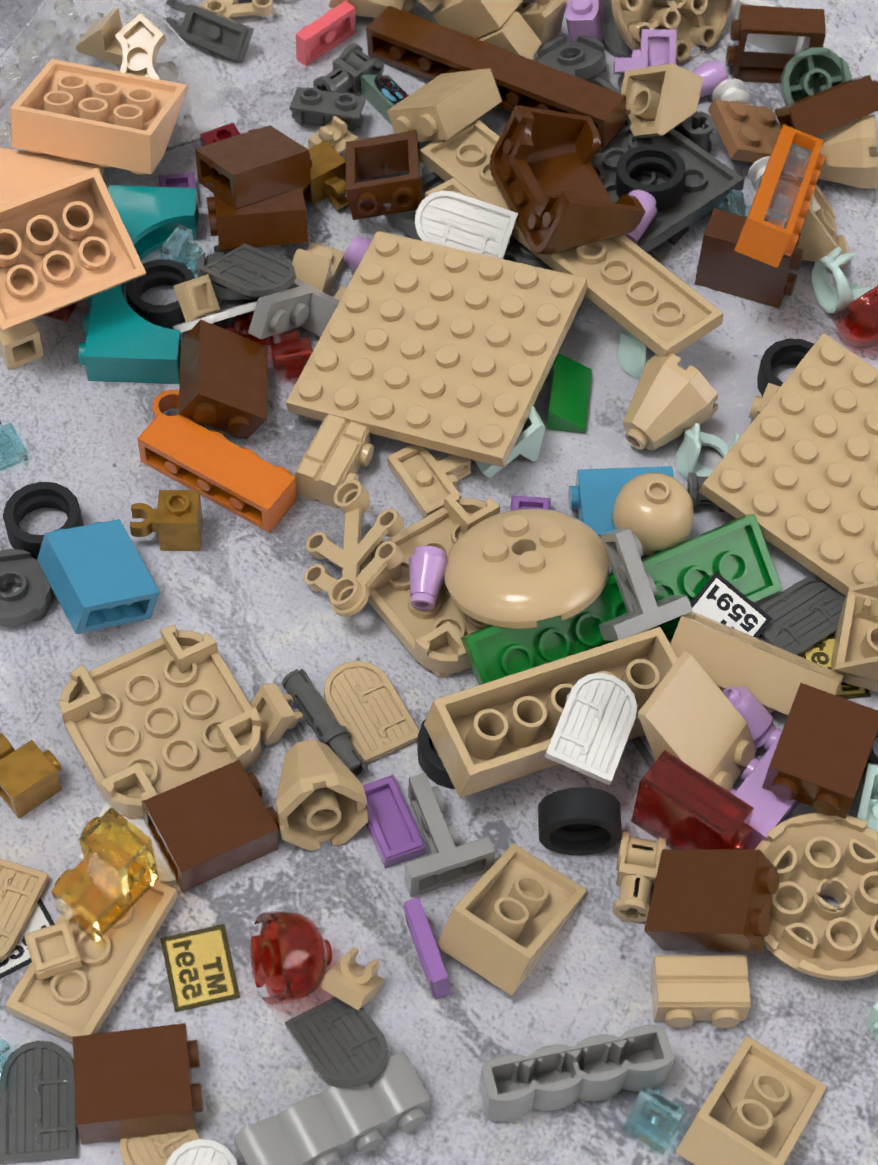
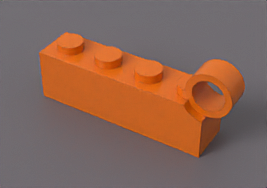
[137,390,297,533]

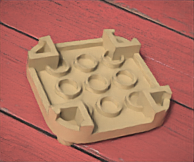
[361,493,500,678]
[58,624,262,820]

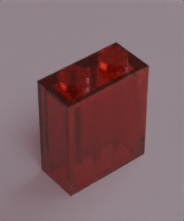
[631,750,754,850]

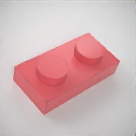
[296,1,355,66]

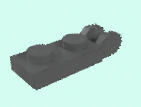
[159,0,254,62]

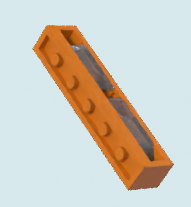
[734,124,826,268]

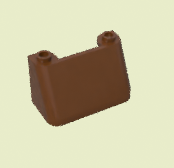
[490,105,646,255]

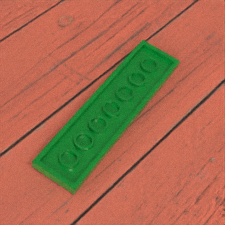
[461,514,782,685]

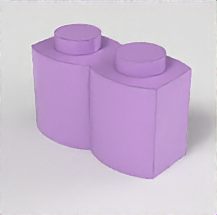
[565,0,606,42]

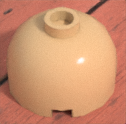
[612,472,694,555]

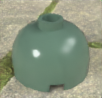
[780,47,852,105]

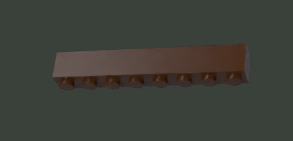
[366,5,626,148]

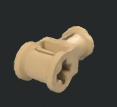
[612,831,666,923]

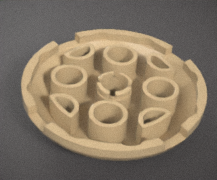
[444,508,610,629]
[755,812,878,981]

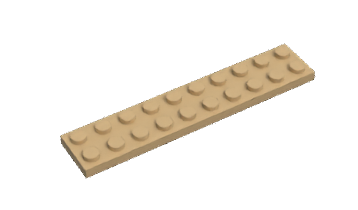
[420,119,723,357]

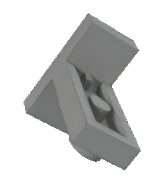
[248,278,339,339]
[599,528,692,641]
[405,773,495,898]

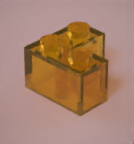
[51,807,159,942]

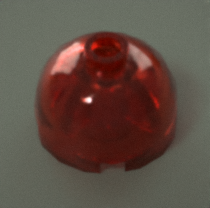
[832,286,878,349]
[250,911,332,1005]

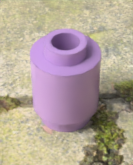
[723,686,776,748]

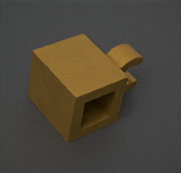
[302,140,349,210]
[130,490,203,551]
[0,733,62,819]

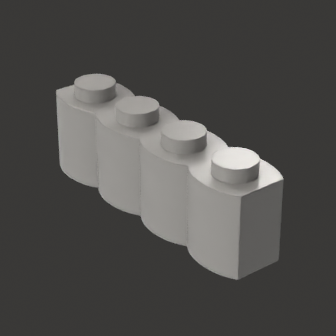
[479,1025,674,1121]
[234,1052,431,1165]

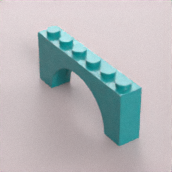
[78,185,200,384]

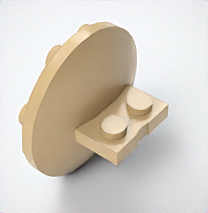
[611,0,733,64]

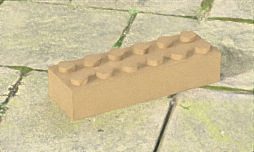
[424,627,678,798]

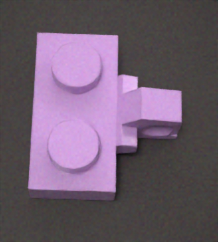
[614,29,677,75]

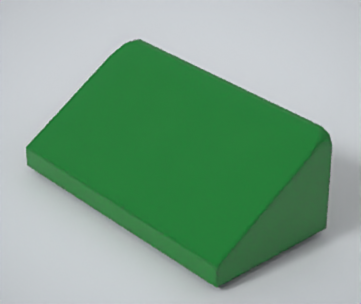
[547,353,592,433]

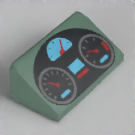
[361,74,409,125]

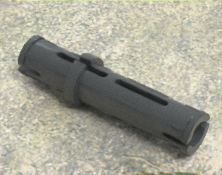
[282,669,368,778]

